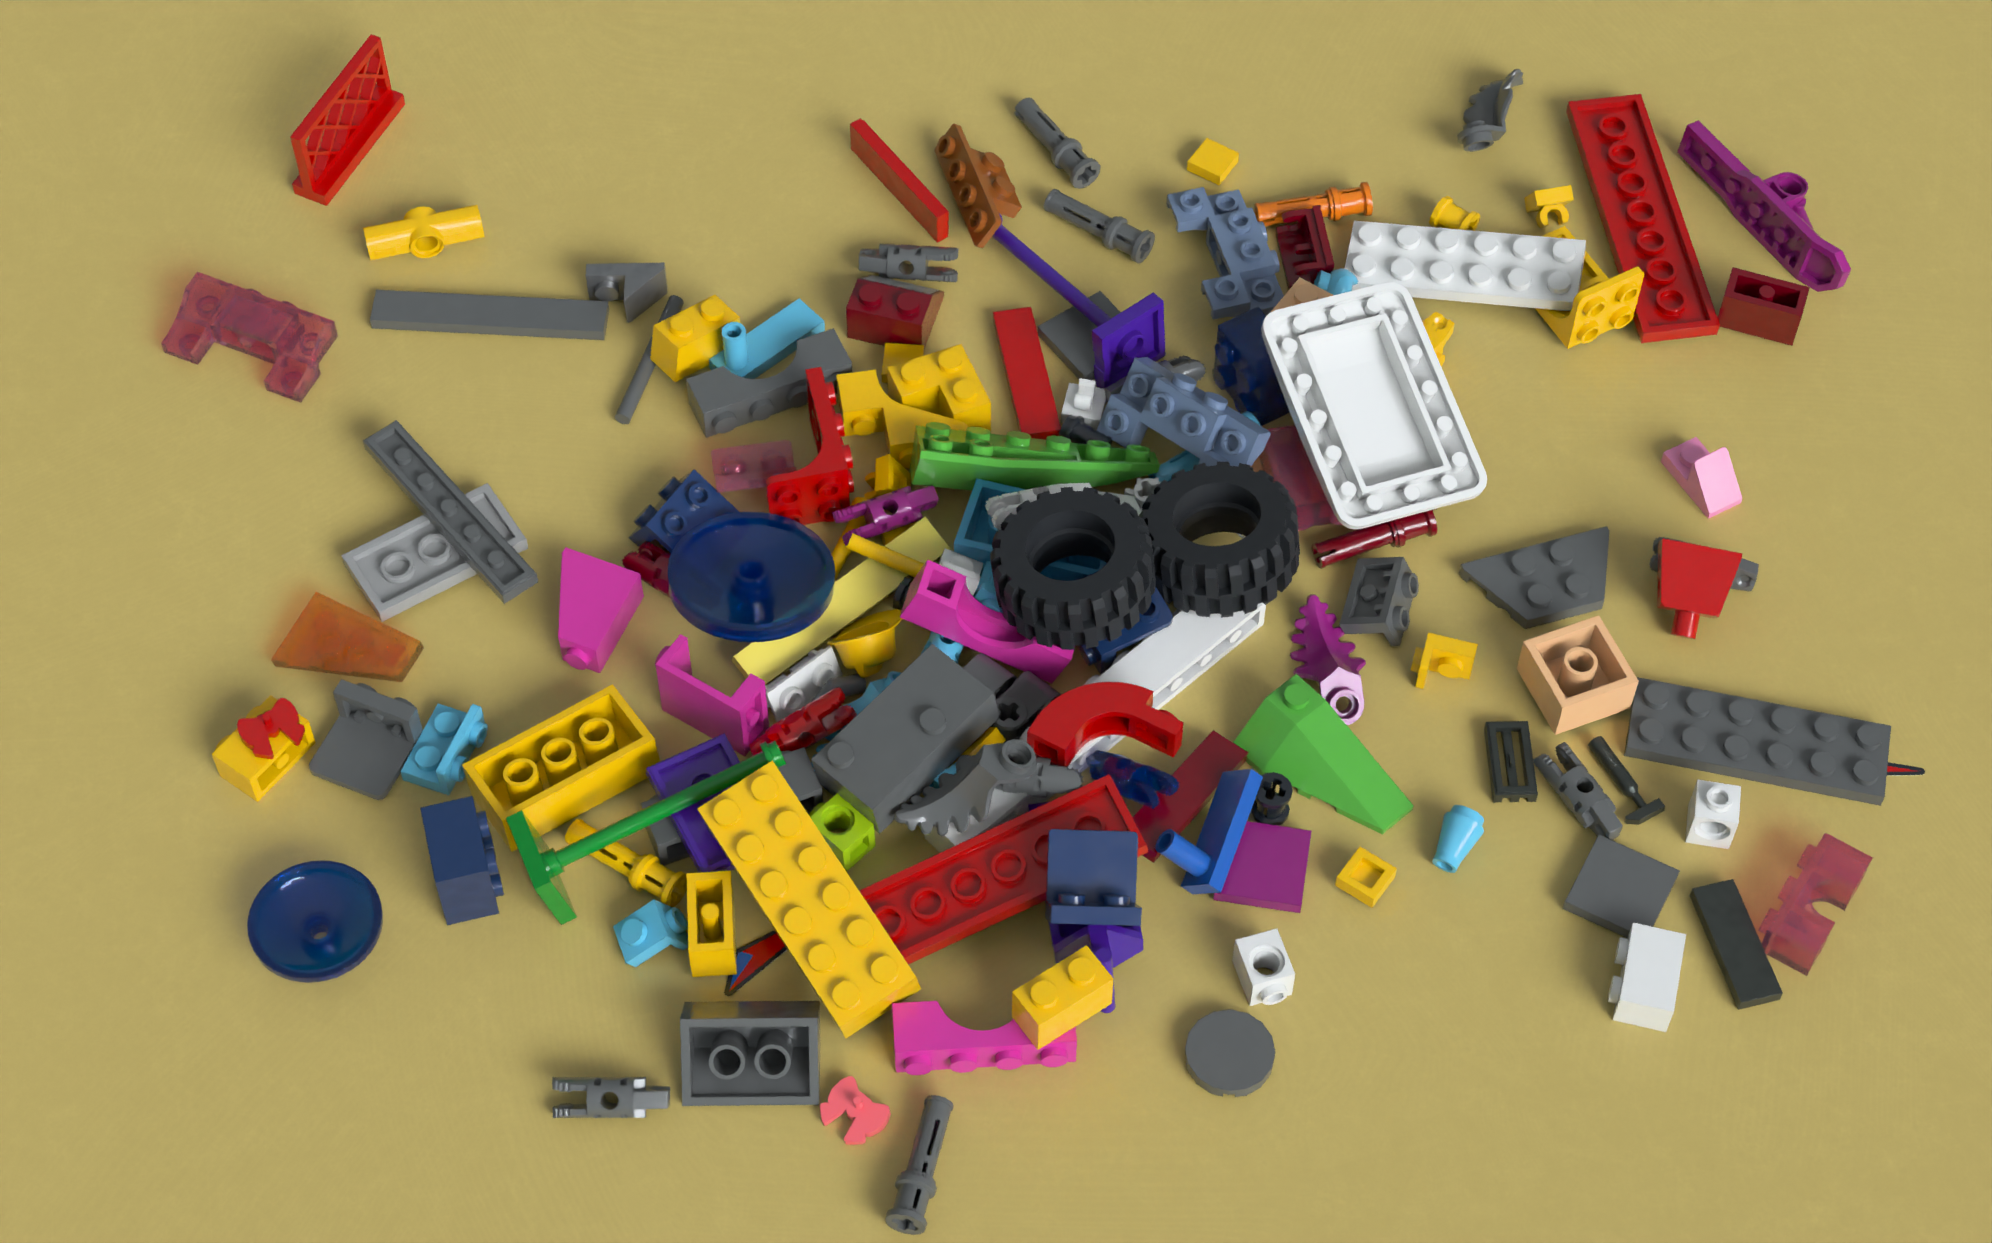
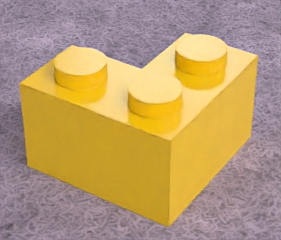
[887,344,991,431]

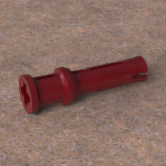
[1312,510,1438,569]

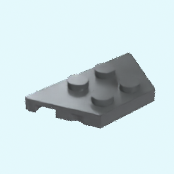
[1459,526,1609,629]

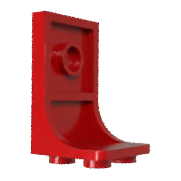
[765,367,855,530]

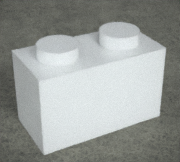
[1608,923,1686,1032]

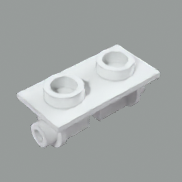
[765,646,843,722]

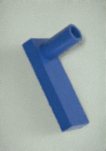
[1155,769,1263,895]

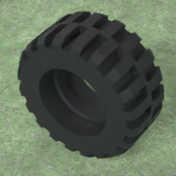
[1139,462,1300,618]
[990,487,1156,650]

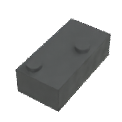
[811,644,999,834]

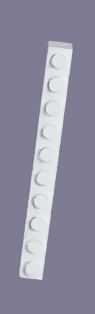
[925,602,1266,853]

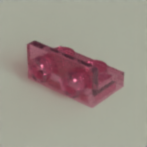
[711,440,797,493]

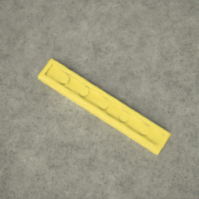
[731,517,951,685]

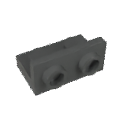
[1339,557,1419,646]

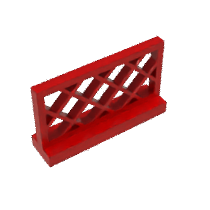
[290,34,405,206]

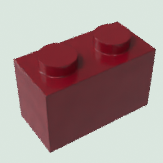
[1718,267,1810,346]

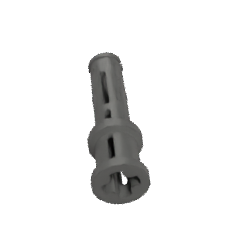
[1014,97,1101,189]
[1044,189,1155,264]
[885,1095,954,1235]

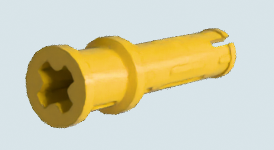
[565,819,687,907]

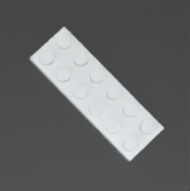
[1345,221,1586,311]

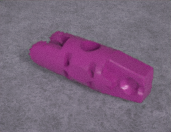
[832,486,939,546]

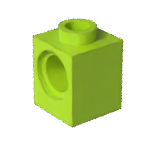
[809,793,876,872]

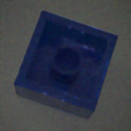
[1212,306,1290,426]

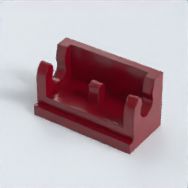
[1275,205,1334,290]

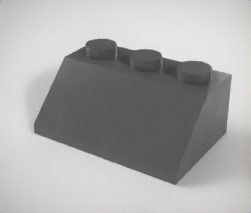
[680,1001,820,1106]

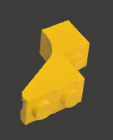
[836,369,968,468]

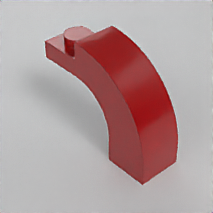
[1027,682,1184,767]

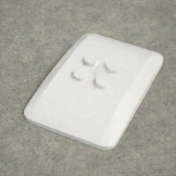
[1261,282,1487,529]

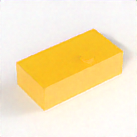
[462,684,660,852]

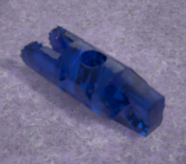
[1086,750,1179,809]

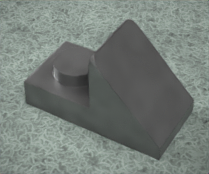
[586,262,668,323]

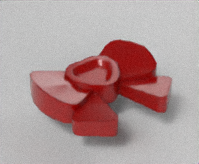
[237,698,305,760]

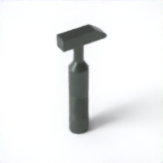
[1588,736,1665,825]

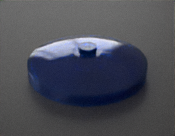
[668,512,835,642]

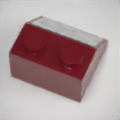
[846,275,944,349]

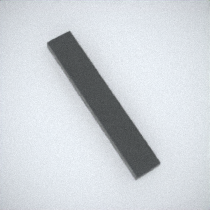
[370,290,609,340]
[363,420,538,604]

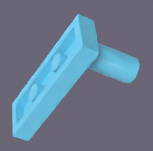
[709,298,825,379]

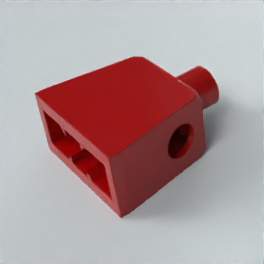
[1657,538,1743,639]

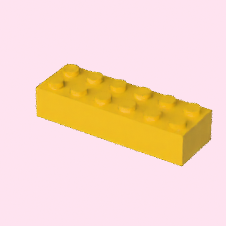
[697,760,921,1039]

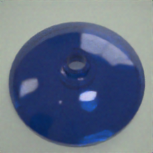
[247,860,383,983]

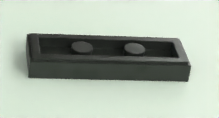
[1690,879,1783,1010]

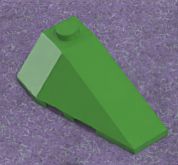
[1233,674,1413,834]

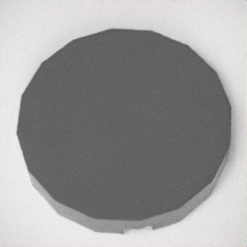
[1185,1009,1276,1097]

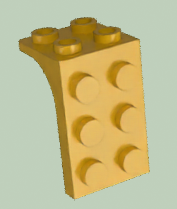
[1535,226,1644,349]

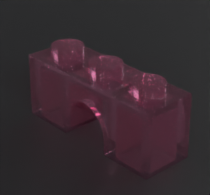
[1758,833,1873,976]

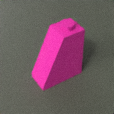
[558,547,644,673]

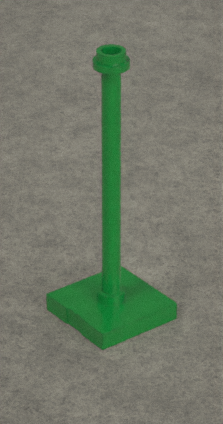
[506,741,786,925]

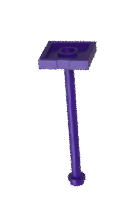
[992,214,1166,389]

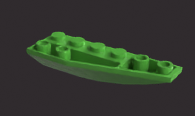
[909,422,1160,491]

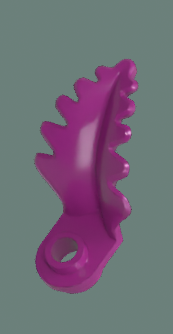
[1290,594,1366,725]

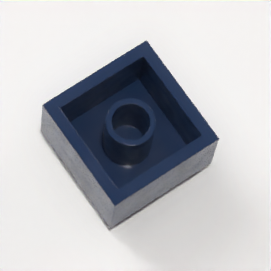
[420,796,504,925]

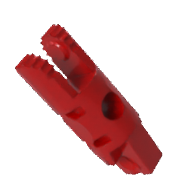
[749,687,857,756]

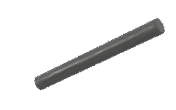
[615,295,684,424]

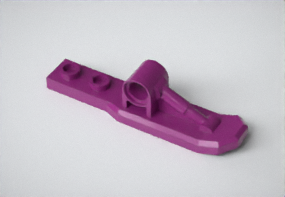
[1677,120,1851,292]

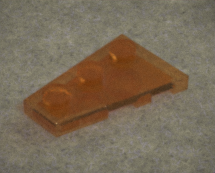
[271,592,424,682]

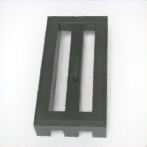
[1484,721,1538,803]

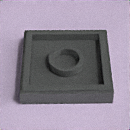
[1038,291,1121,380]
[1563,835,1680,938]

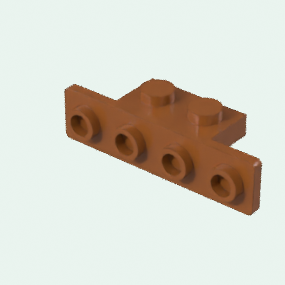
[935,123,1022,248]

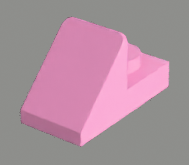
[1661,437,1742,519]

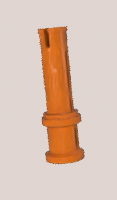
[1254,182,1373,226]

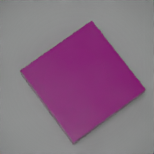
[1213,821,1312,913]

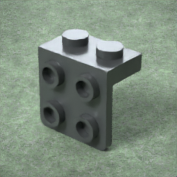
[309,679,423,800]

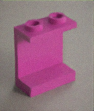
[655,634,769,757]

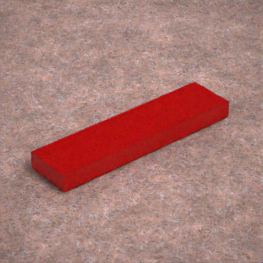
[850,118,949,243]
[993,307,1061,440]

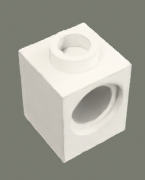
[1685,779,1741,849]
[1232,929,1295,1006]

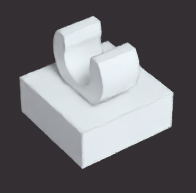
[1061,378,1107,429]

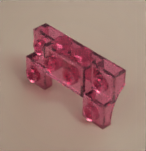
[161,272,338,403]

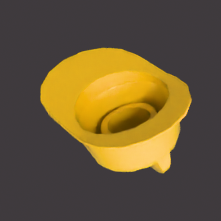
[827,609,903,678]

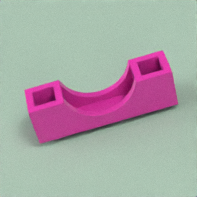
[900,560,1074,684]
[892,1001,1077,1075]

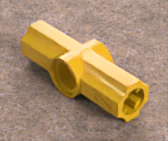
[363,204,485,261]

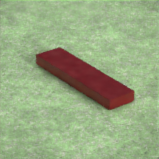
[1133,730,1248,863]

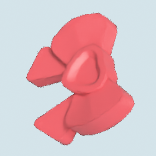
[820,1076,891,1145]

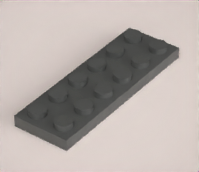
[1624,677,1891,806]

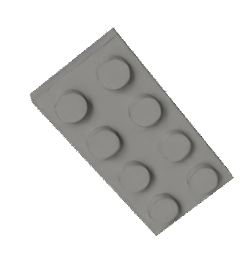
[341,483,528,622]

